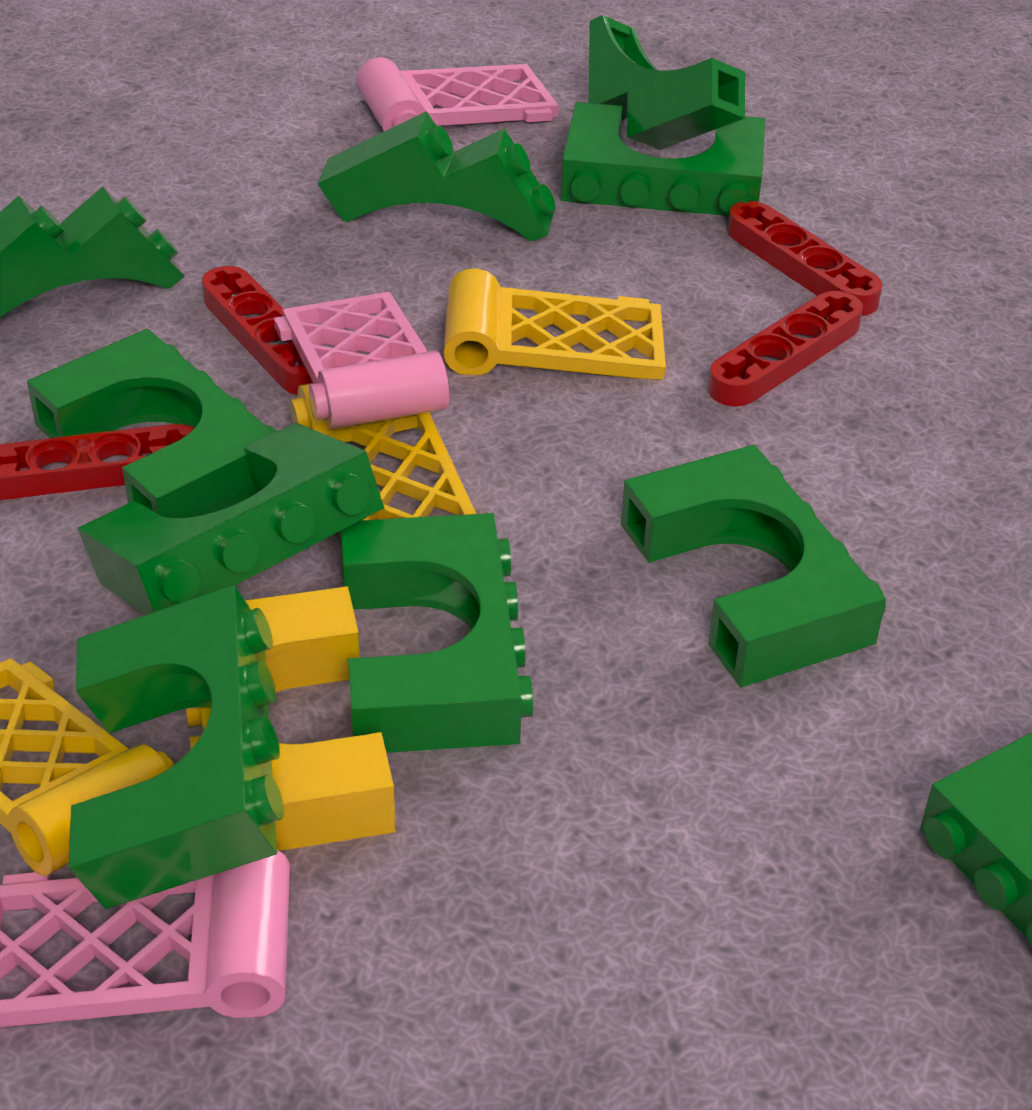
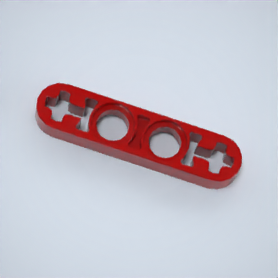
[727,201,883,316]
[202,266,313,395]
[708,291,863,407]
[0,424,194,500]

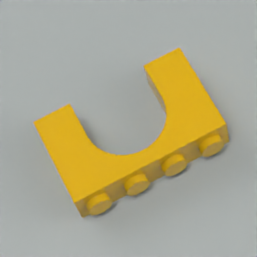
[186,586,396,851]

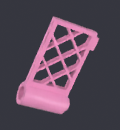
[356,57,559,131]
[274,292,449,430]
[0,850,290,1028]

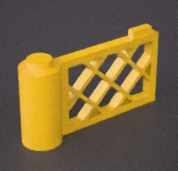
[444,268,666,379]
[289,383,476,541]
[0,658,174,876]

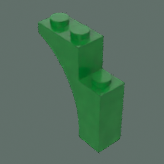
[588,15,745,150]
[317,111,556,241]
[0,186,184,318]

